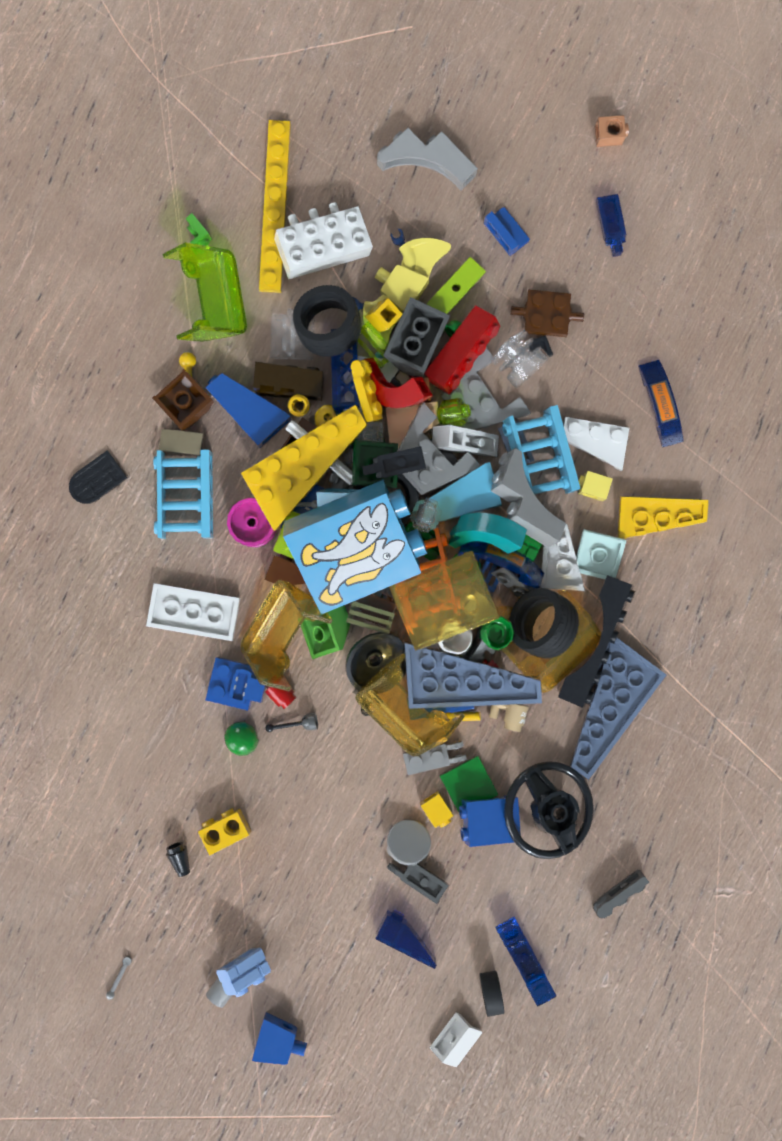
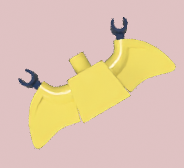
[352,228,451,350]

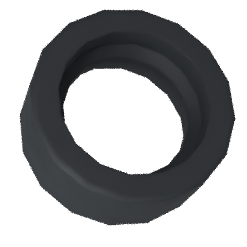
[479,970,505,1017]

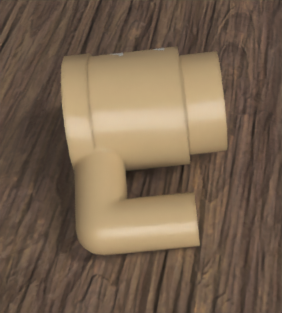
[489,704,529,732]

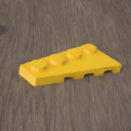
[617,496,709,539]

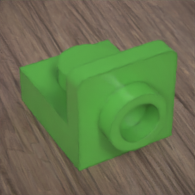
[185,213,212,252]

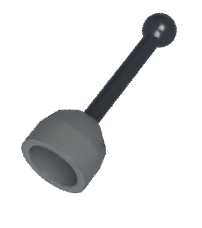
[265,712,318,733]

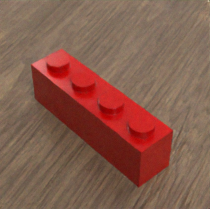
[424,305,501,395]

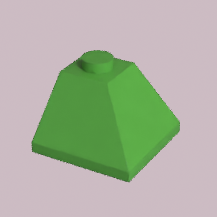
[298,605,351,659]

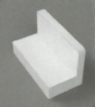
[430,1013,482,1067]

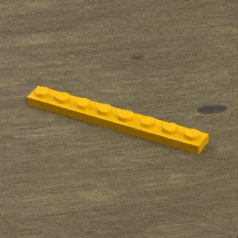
[259,120,291,293]

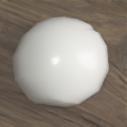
[437,619,472,654]

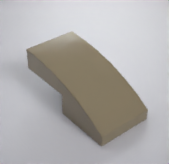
[159,429,204,456]

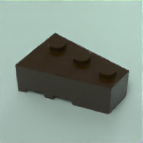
[253,361,324,401]

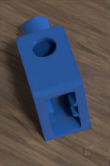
[252,1012,307,1065]

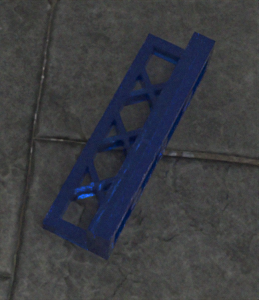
[331,329,360,416]

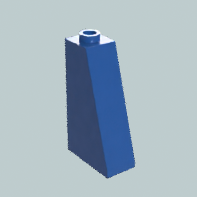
[205,373,292,448]

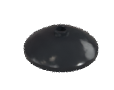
[345,632,407,694]

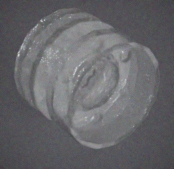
[491,330,550,388]

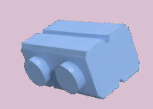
[216,948,271,997]

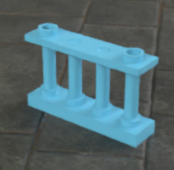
[502,405,581,495]
[153,450,213,539]

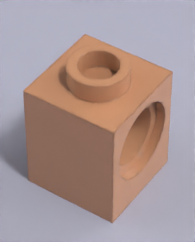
[595,115,629,147]

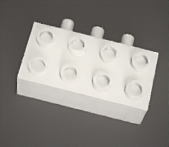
[274,202,373,279]

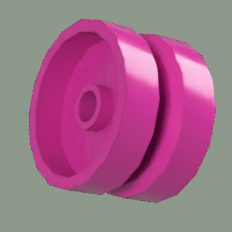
[227,498,277,548]

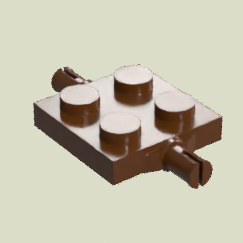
[510,289,584,338]

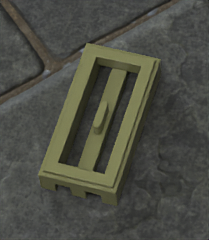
[346,601,395,634]

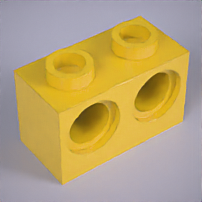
[198,808,252,856]

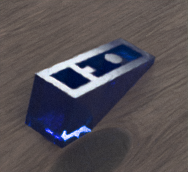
[375,910,437,969]

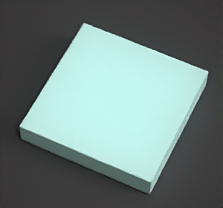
[576,529,627,579]

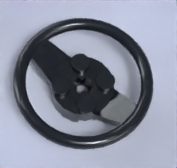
[504,761,594,859]

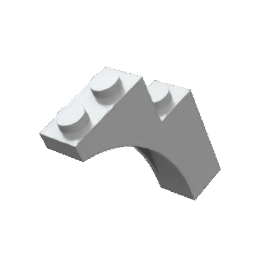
[377,128,478,191]
[491,448,566,547]

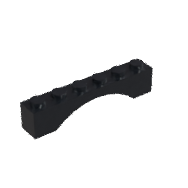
[558,575,636,708]

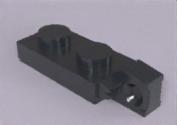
[362,446,426,478]

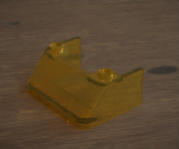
[240,580,333,691]
[500,590,602,693]
[355,653,465,756]

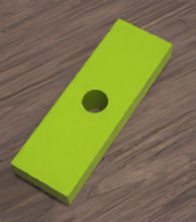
[426,257,486,314]

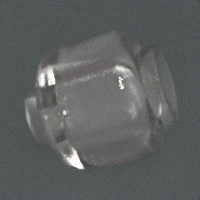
[410,498,442,532]

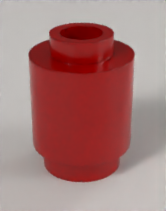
[265,677,296,709]

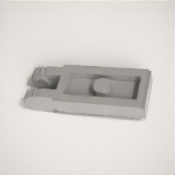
[403,741,467,775]

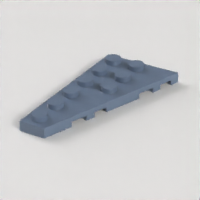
[570,638,666,780]

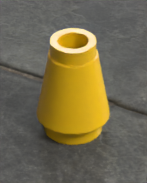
[288,395,310,417]

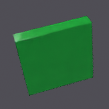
[439,755,498,812]

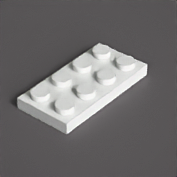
[146,583,241,641]

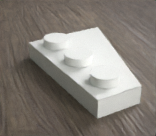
[563,417,629,471]
[541,524,585,591]

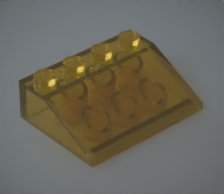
[389,551,500,651]

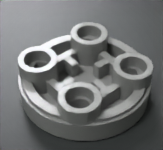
[387,820,431,865]

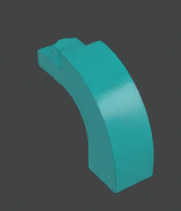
[449,512,527,554]

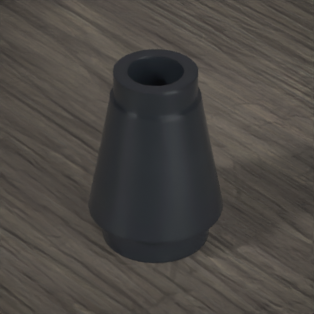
[166,842,190,877]

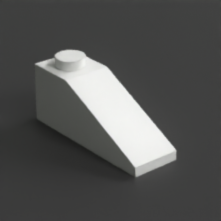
[432,425,499,457]

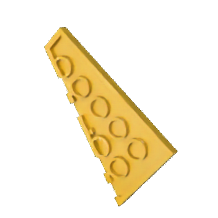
[241,405,367,531]

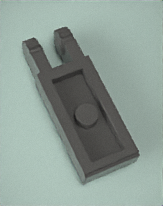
[387,863,449,904]
[593,870,649,919]

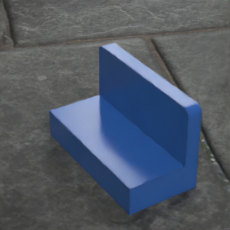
[484,207,530,256]

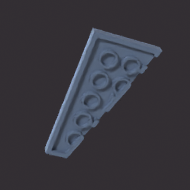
[405,642,542,709]

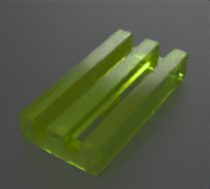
[357,321,390,369]

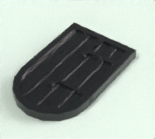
[69,450,128,504]

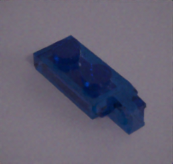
[596,194,627,257]

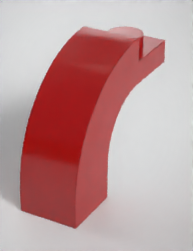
[363,358,433,408]

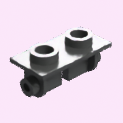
[491,559,536,598]

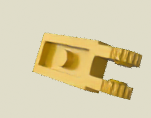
[351,360,383,422]

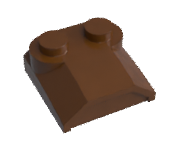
[152,369,214,431]

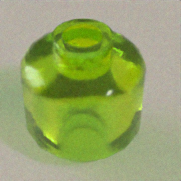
[437,398,471,427]

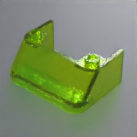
[163,242,247,342]

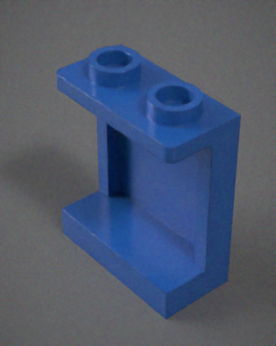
[459,795,521,847]

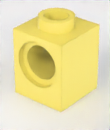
[578,471,613,502]

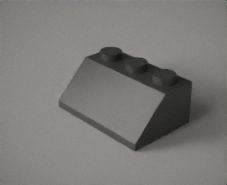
[384,297,450,377]

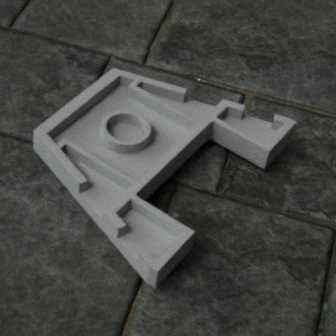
[442,347,531,430]
[397,403,481,495]

